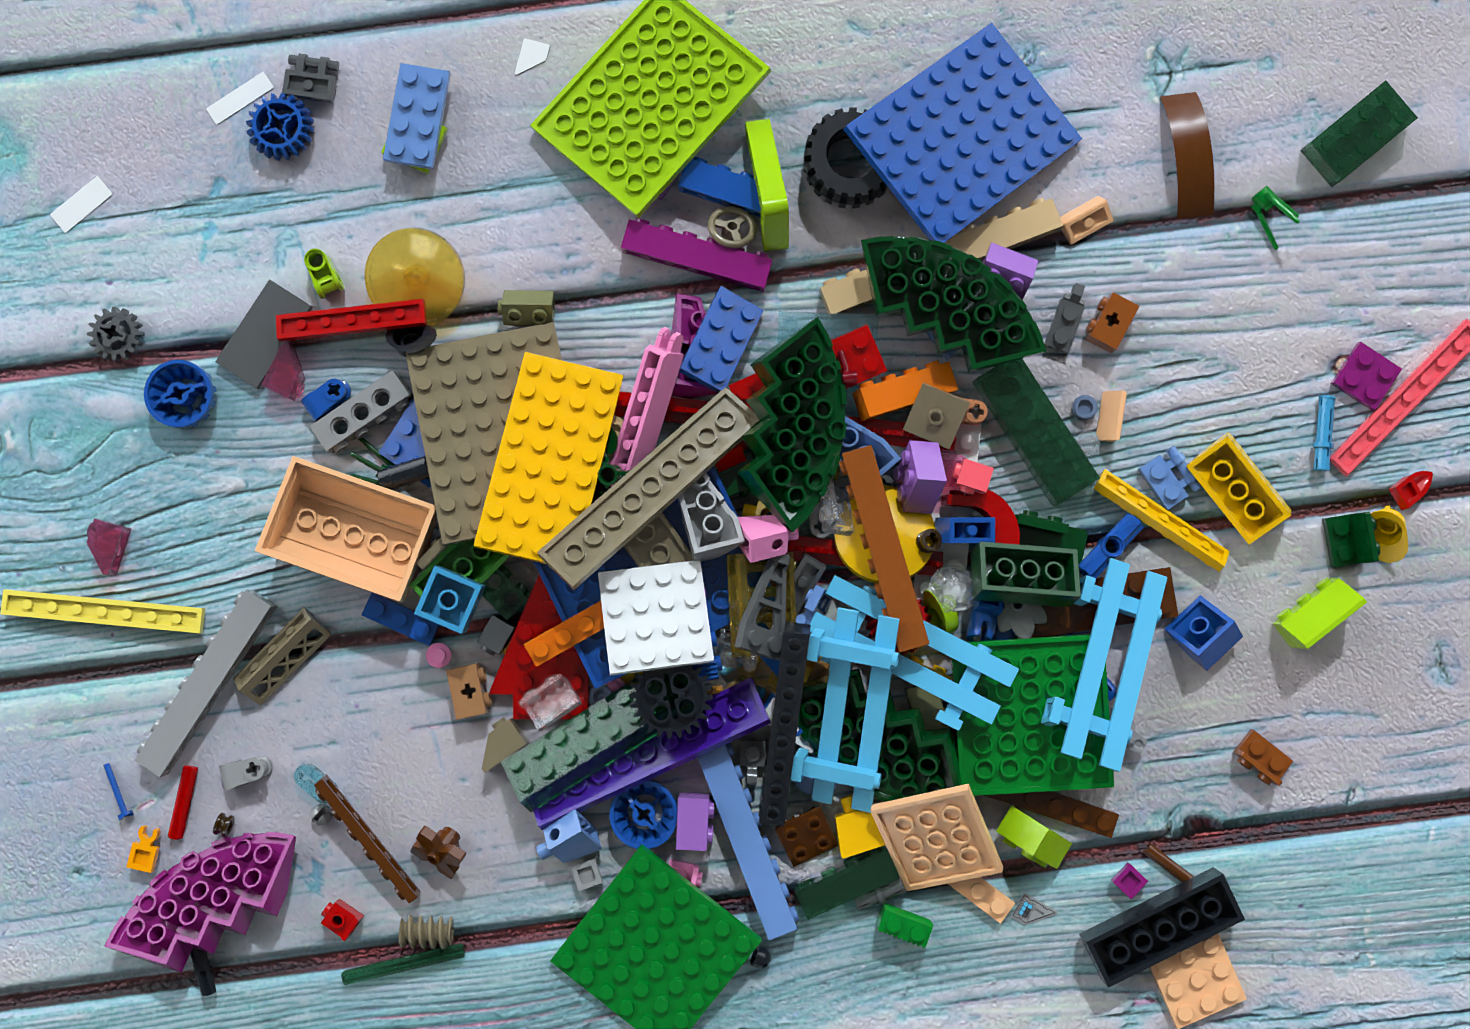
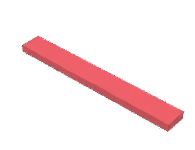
[1330,319,1470,476]

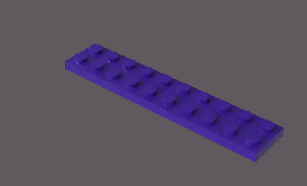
[525,677,771,830]

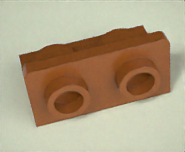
[1233,729,1293,786]

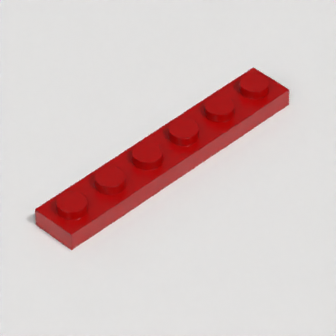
[276,299,427,342]

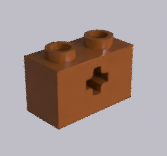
[1085,292,1140,353]

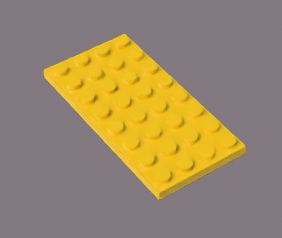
[473,352,624,564]

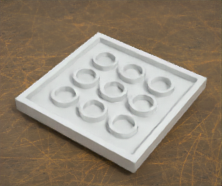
[598,560,714,676]

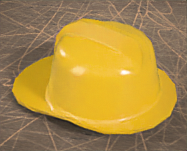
[1371,506,1409,563]

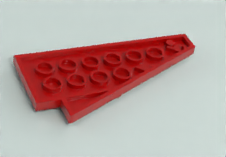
[490,574,589,719]

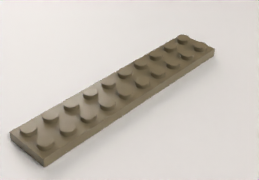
[537,387,760,590]

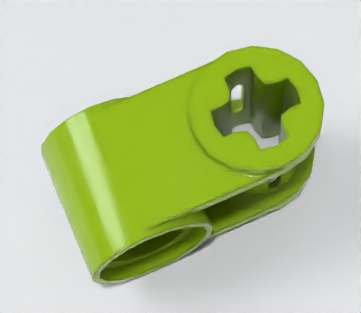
[304,248,345,299]

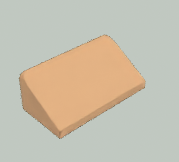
[1060,196,1114,245]
[1096,391,1127,443]

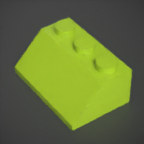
[1272,577,1367,649]

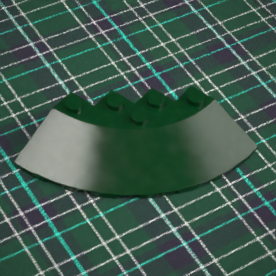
[861,236,1046,373]
[738,317,847,532]
[798,669,962,802]

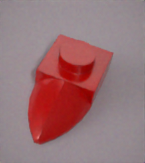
[1389,471,1433,510]

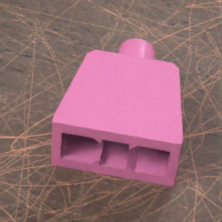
[738,515,799,563]

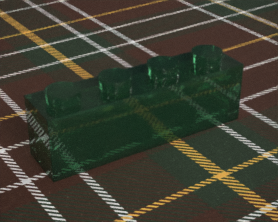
[794,846,900,920]

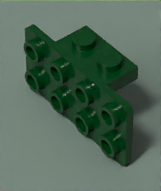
[1015,510,1088,574]

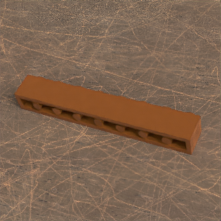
[839,445,930,652]

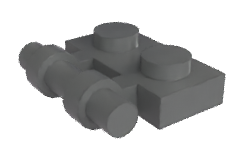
[282,53,339,103]

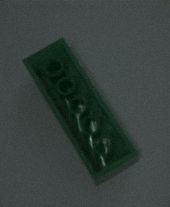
[972,359,1100,507]

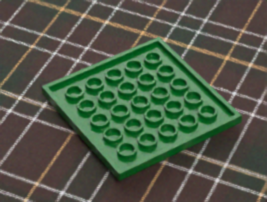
[951,634,1114,796]
[550,844,762,1029]

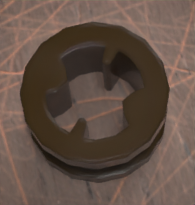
[916,529,942,553]
[213,812,235,838]

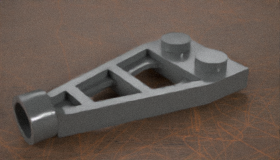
[735,554,791,660]

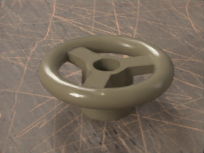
[708,206,757,248]

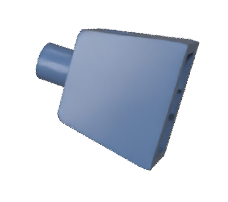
[536,809,602,863]

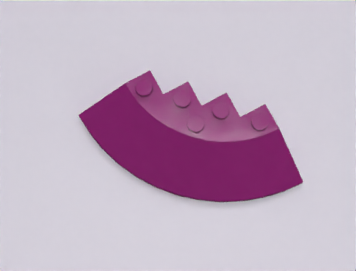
[104,832,296,973]

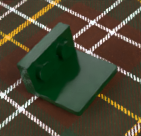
[1322,511,1380,567]

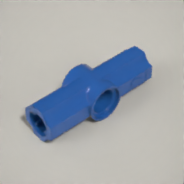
[1078,513,1144,578]

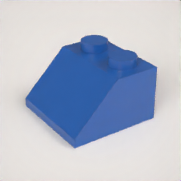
[1164,595,1243,671]

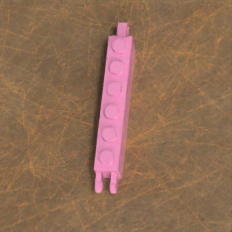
[610,327,684,487]

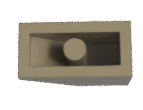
[482,717,529,773]

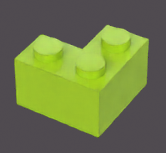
[996,805,1072,869]

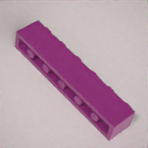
[621,218,773,292]

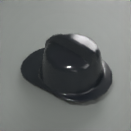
[385,325,437,357]

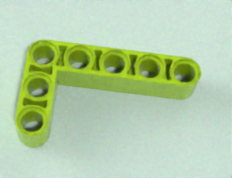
[745,118,789,252]

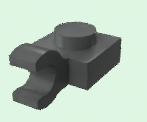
[740,740,766,785]

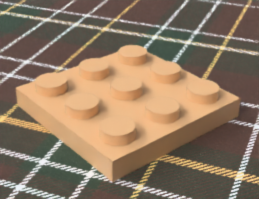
[1149,934,1247,1029]

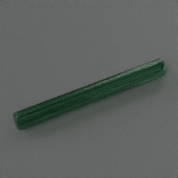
[341,943,466,985]

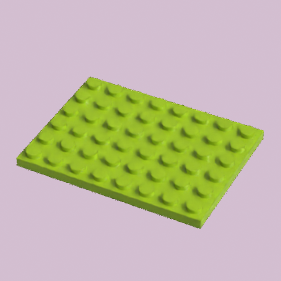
[530,0,771,219]

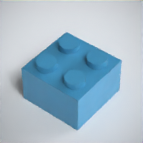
[414,566,486,634]

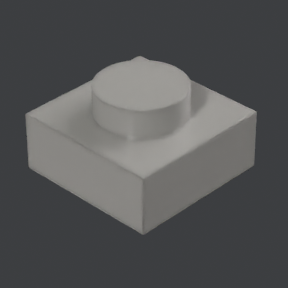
[571,858,603,891]

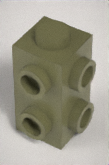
[498,290,555,326]

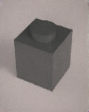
[477,615,516,656]

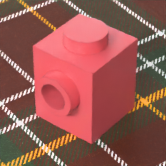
[952,458,994,495]

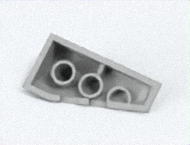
[677,473,745,562]

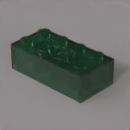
[1300,80,1418,188]

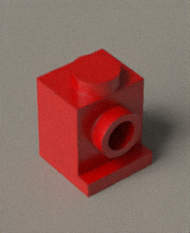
[321,899,364,941]

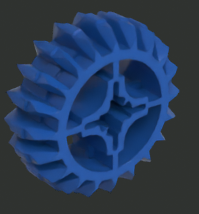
[246,93,315,161]

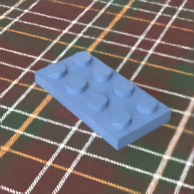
[383,63,451,170]

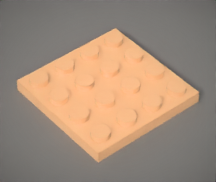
[870,784,1003,891]

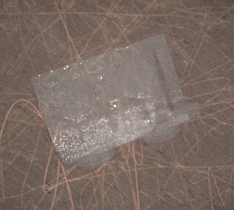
[818,478,854,536]
[518,674,582,732]

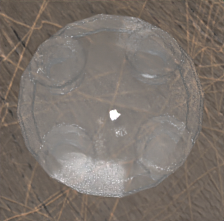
[930,565,977,612]

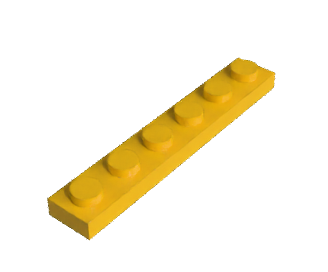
[1093,469,1230,572]

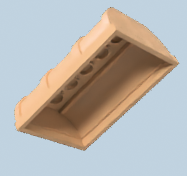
[255,456,437,603]

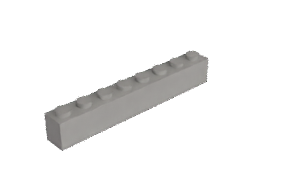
[134,590,278,777]

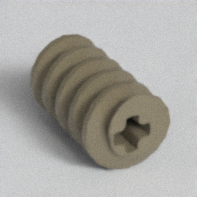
[399,915,454,949]

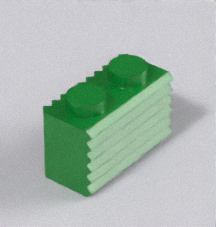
[876,903,933,948]

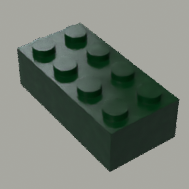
[970,542,1081,607]

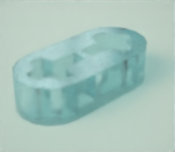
[294,763,338,803]

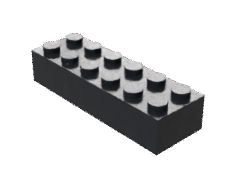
[1079,867,1245,988]

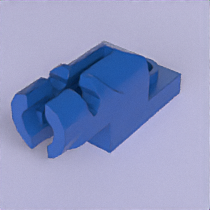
[966,598,1004,642]

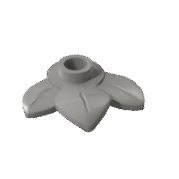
[996,602,1047,639]

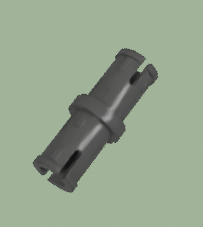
[854,878,906,911]

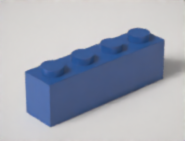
[678,157,761,218]

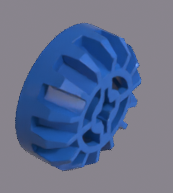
[144,360,217,429]
[609,780,678,849]

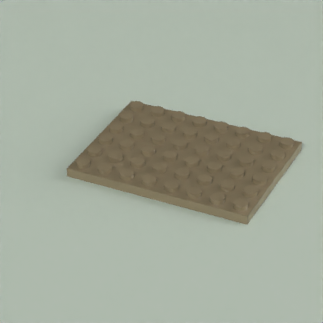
[405,322,593,546]

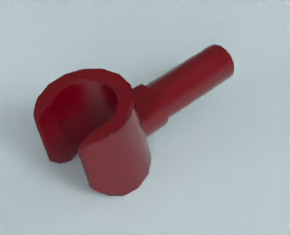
[837,350,857,385]

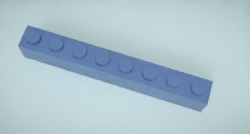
[698,743,800,940]

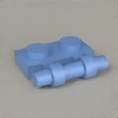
[1138,446,1202,510]
[795,585,833,624]

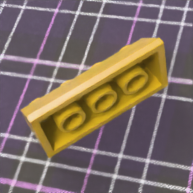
[1186,432,1291,544]

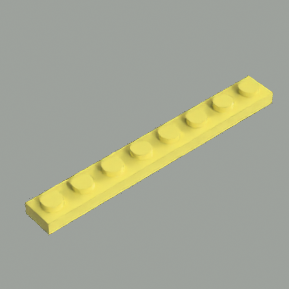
[0,589,206,633]

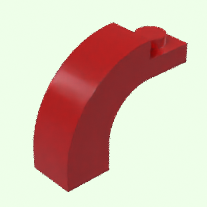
[941,489,1020,545]

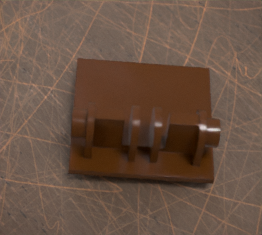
[774,806,838,867]

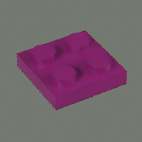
[1330,341,1402,411]

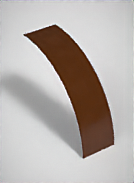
[1160,92,1215,219]

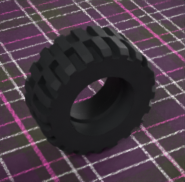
[803,107,888,209]

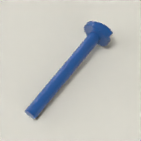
[103,763,134,821]

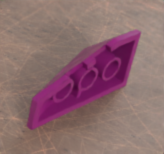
[671,293,718,399]

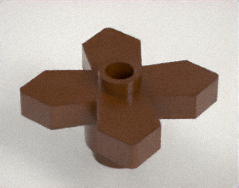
[410,825,466,879]

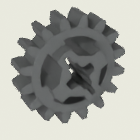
[87,307,145,362]

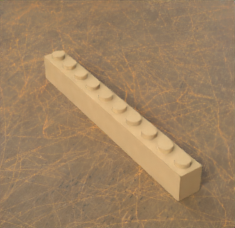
[819,198,1063,319]

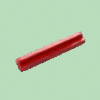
[168,765,198,840]

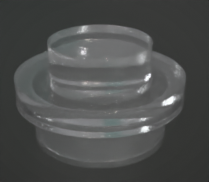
[1074,431,1100,456]

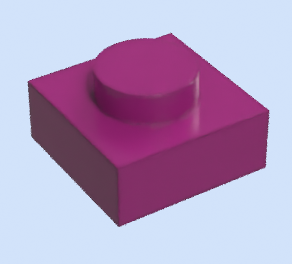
[1111,862,1148,899]

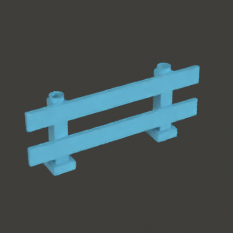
[1041,558,1167,772]
[809,575,1019,731]
[791,608,900,813]

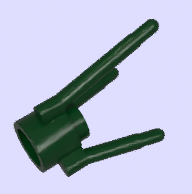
[350,437,395,486]

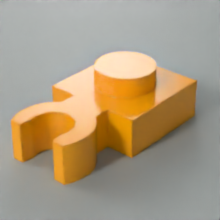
[126,825,161,873]

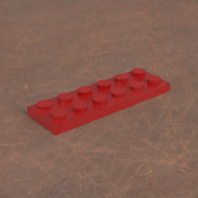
[728,325,887,412]

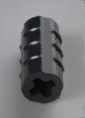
[377,456,430,490]

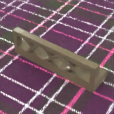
[233,607,332,706]

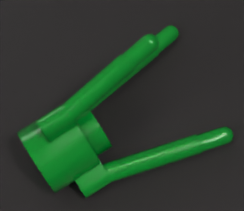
[1251,186,1300,250]

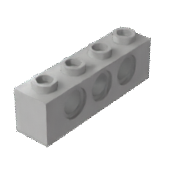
[309,370,413,454]

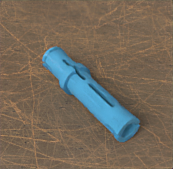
[1313,395,1336,471]

